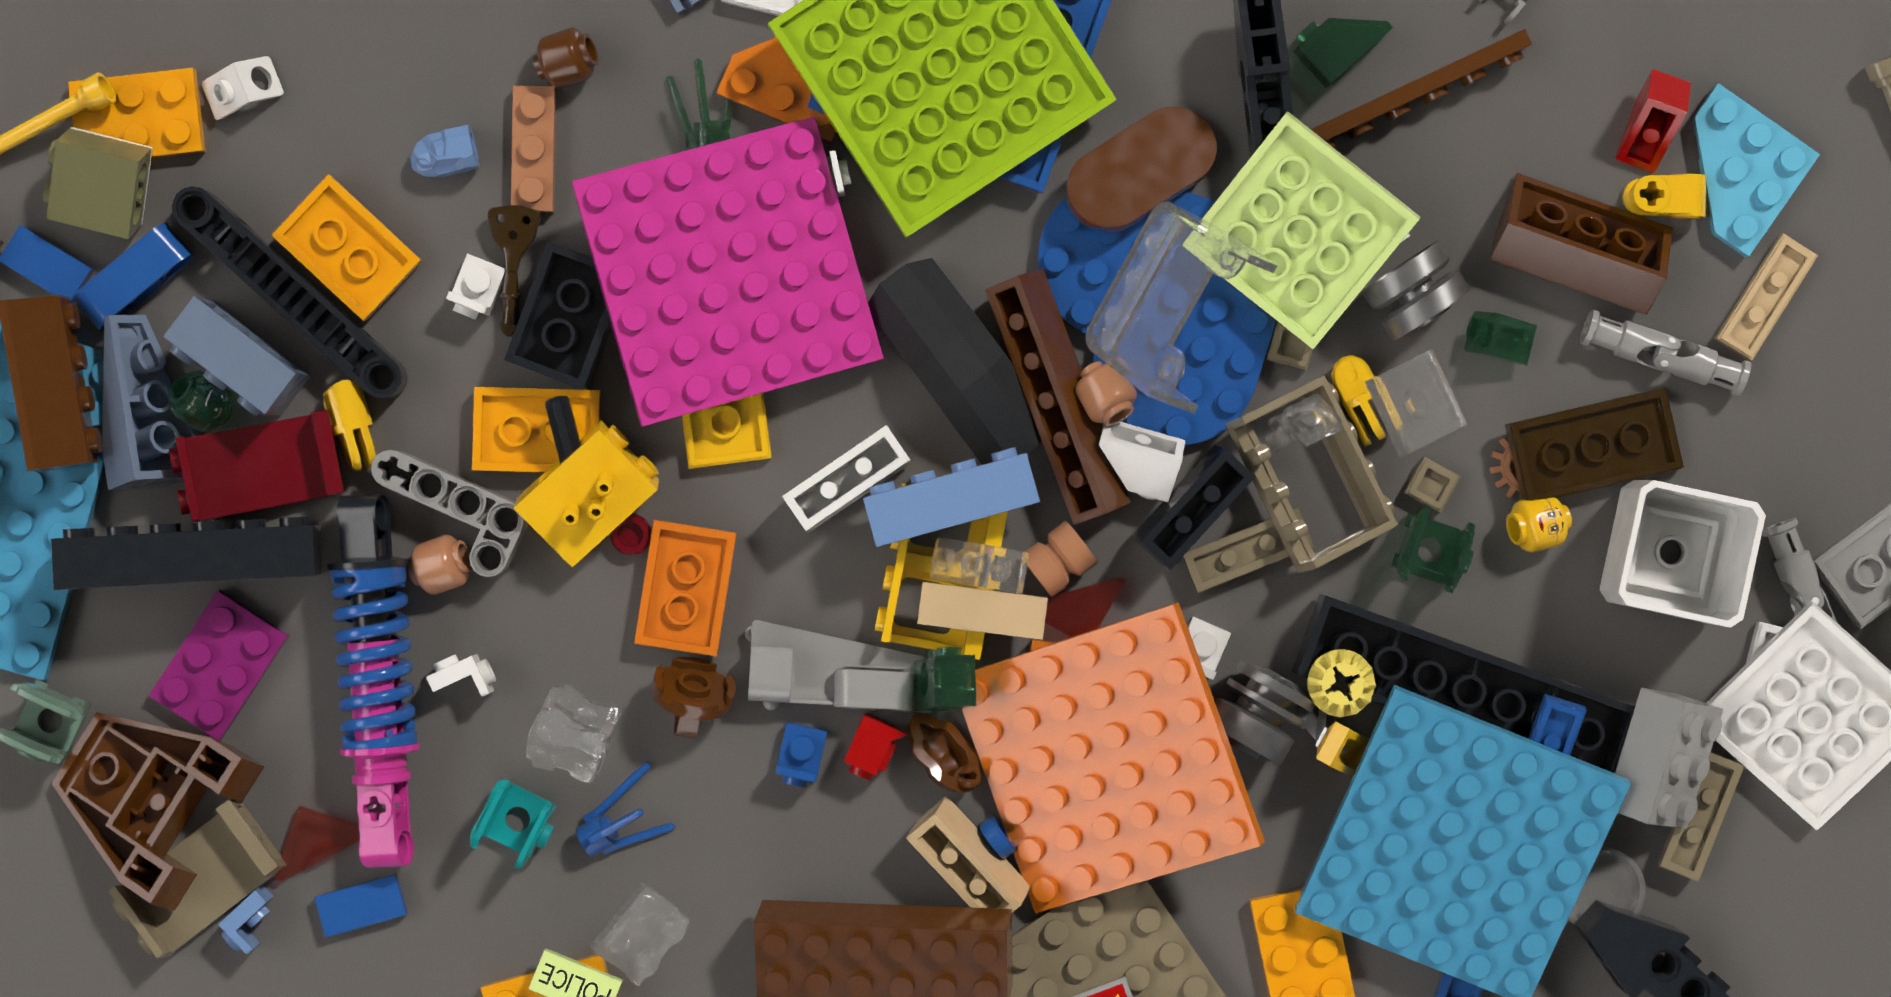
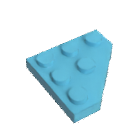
[1691,83,1820,258]

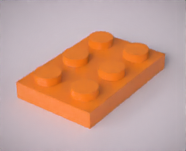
[634,520,737,657]

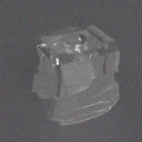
[526,682,622,783]

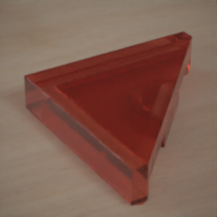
[1045,577,1126,637]
[275,805,360,881]

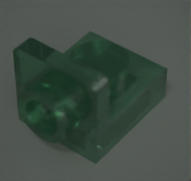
[1464,311,1537,366]

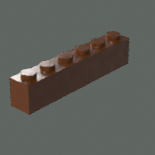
[985,268,1131,525]

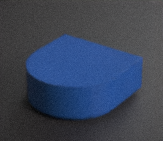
[979,814,1017,859]

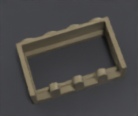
[1225,375,1398,573]

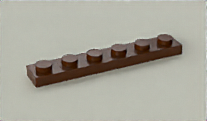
[1310,29,1532,147]

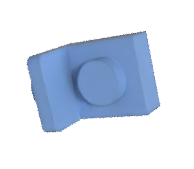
[218,885,274,955]

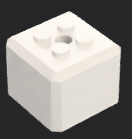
[1599,480,1766,628]

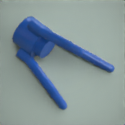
[575,762,675,857]

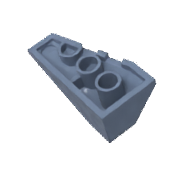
[102,315,200,490]

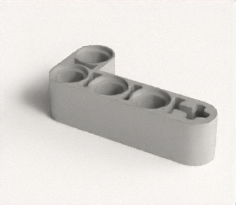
[371,450,528,577]

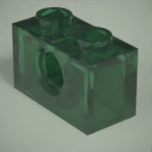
[914,647,976,711]

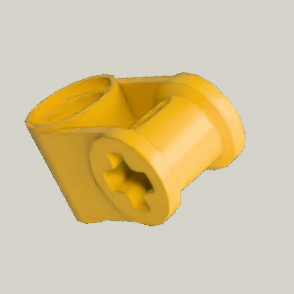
[1622,174,1706,219]

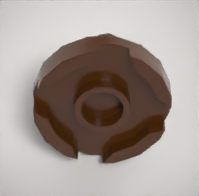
[651,657,737,738]

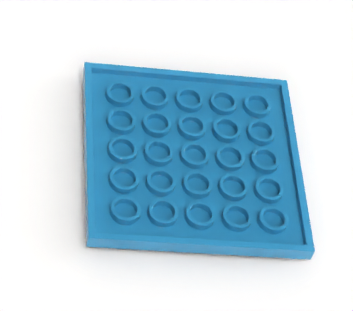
[1294,685,1631,997]

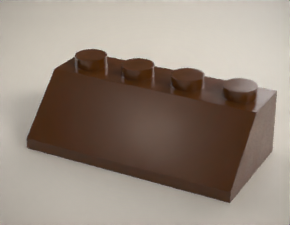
[1490,173,1673,315]
[0,295,102,471]

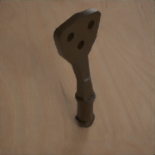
[487,204,541,337]

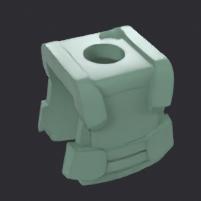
[0,679,91,764]

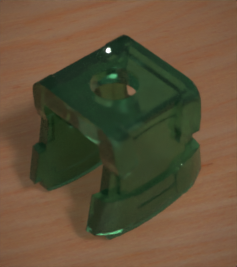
[1391,507,1475,594]

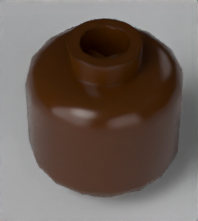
[533,28,599,88]

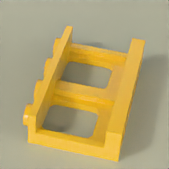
[875,483,1008,660]

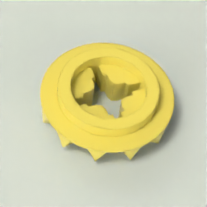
[1307,649,1376,717]

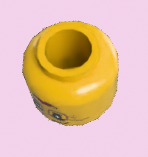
[1506,497,1572,553]

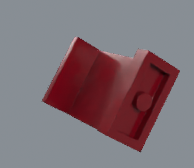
[169,410,344,522]

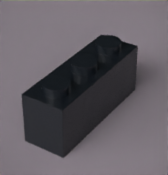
[1131,445,1255,570]

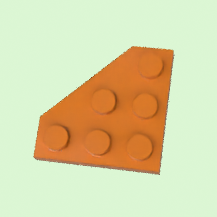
[716,38,836,144]

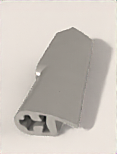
[748,620,948,713]

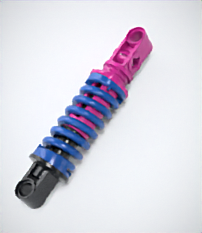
[327,493,420,868]

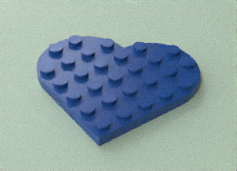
[1038,191,1276,446]

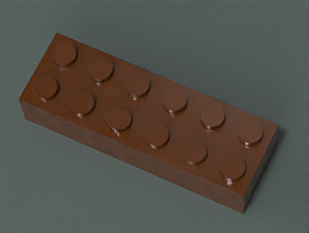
[754,900,1013,997]

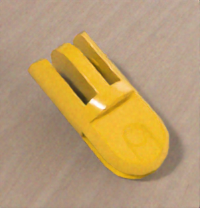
[1331,355,1402,448]
[323,380,376,471]

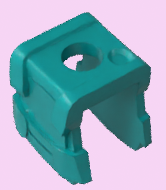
[470,779,557,869]

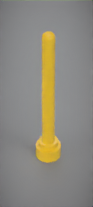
[0,72,116,155]

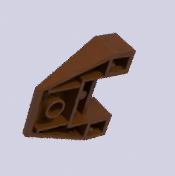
[51,712,264,910]

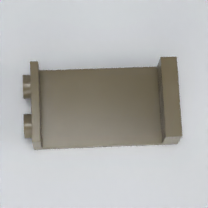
[109,799,288,959]

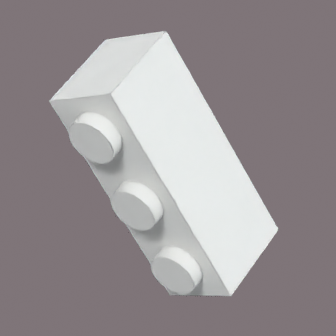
[782,425,911,533]

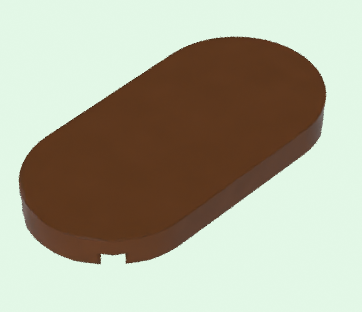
[1066,107,1217,232]

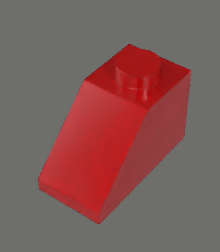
[1615,69,1691,173]

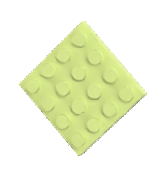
[1182,111,1420,349]

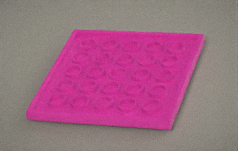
[571,117,884,427]

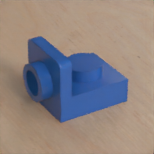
[775,722,828,787]

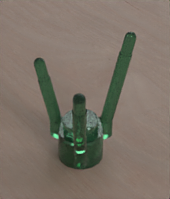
[666,58,733,149]

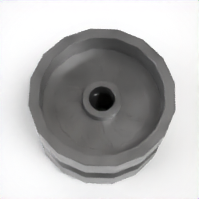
[1361,241,1471,341]

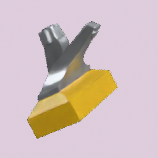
[1295,687,1369,777]

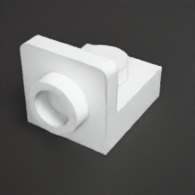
[446,254,505,320]
[1188,616,1231,680]

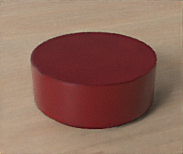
[610,514,652,555]

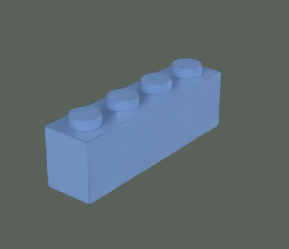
[863,447,1040,547]

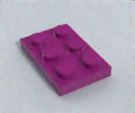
[149,590,290,741]

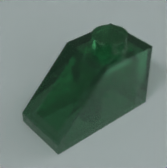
[1293,18,1393,88]

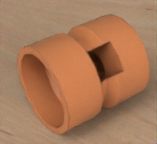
[1019,520,1098,598]

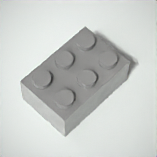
[1615,688,1723,828]

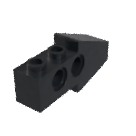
[1233,0,1293,158]
[1574,900,1731,997]

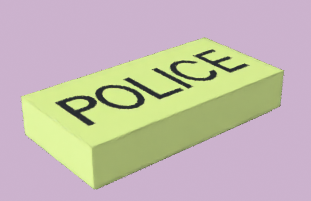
[528,948,623,997]

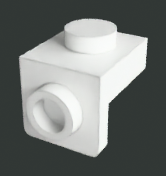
[426,654,496,697]

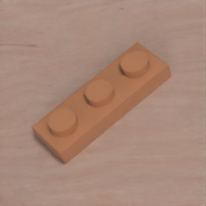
[511,85,556,213]

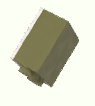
[43,127,153,239]

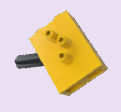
[514,396,659,567]

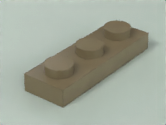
[1183,508,1314,593]
[1656,752,1745,882]

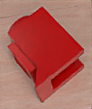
[844,713,907,781]

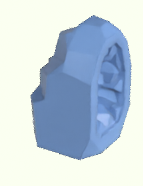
[410,125,480,177]

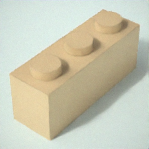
[906,795,1030,913]

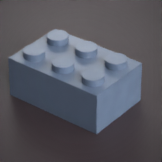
[163,296,311,417]

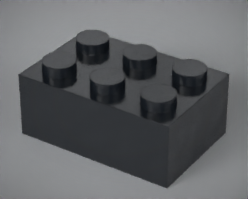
[504,241,612,390]

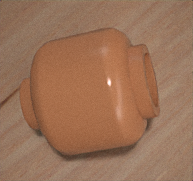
[1075,361,1137,426]
[408,535,473,595]

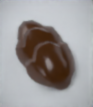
[907,713,981,793]

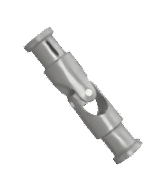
[1580,309,1751,396]
[1762,517,1838,623]

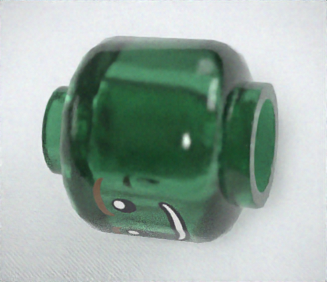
[168,370,232,432]

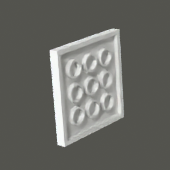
[1706,600,1891,830]

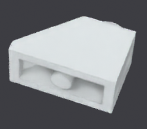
[1099,422,1185,502]

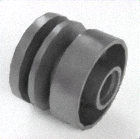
[1215,660,1315,765]

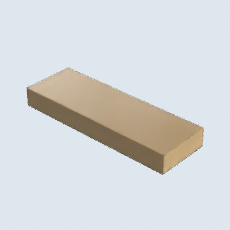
[1714,233,1818,361]
[917,582,1048,640]

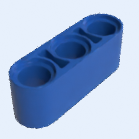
[72,222,194,331]

